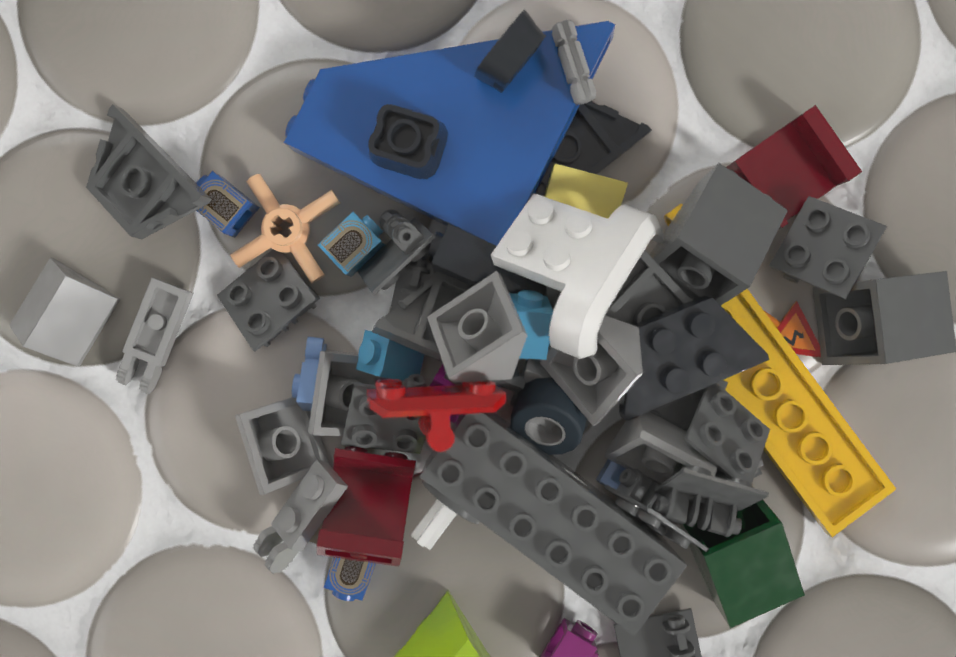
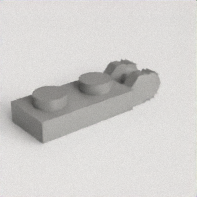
[116,277,194,395]
[253,459,348,574]

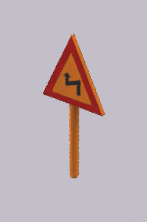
[764,301,821,357]

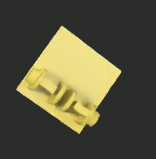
[544,163,628,219]

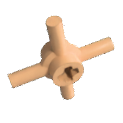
[230,174,341,284]

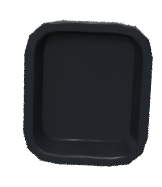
[474,9,546,93]
[368,104,448,179]

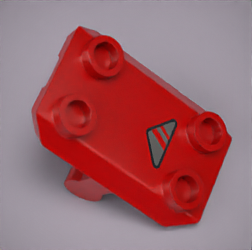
[367,379,506,452]

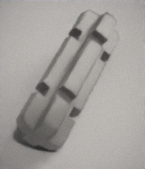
[552,20,596,105]

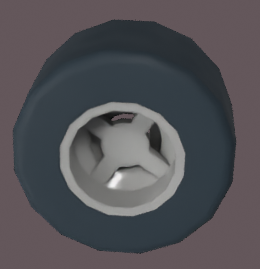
[510,377,587,455]

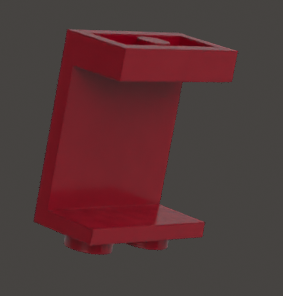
[726,105,862,229]
[316,446,416,567]

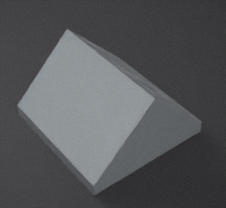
[9,258,120,366]
[427,271,527,383]
[540,315,643,426]
[308,350,387,436]
[235,397,330,495]
[604,411,717,485]

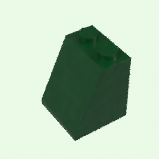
[679,499,805,628]

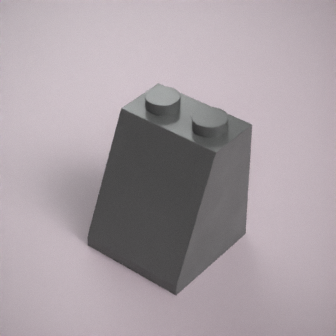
[650,163,788,306]
[813,271,956,365]

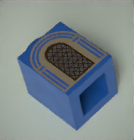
[196,171,260,238]
[324,557,376,601]

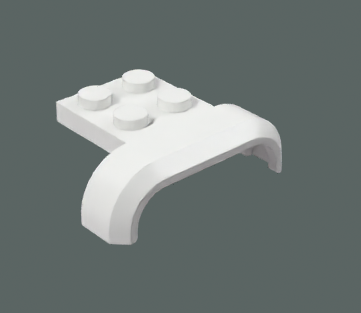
[491,193,664,359]

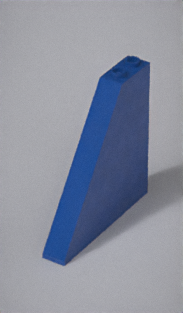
[284,21,615,246]

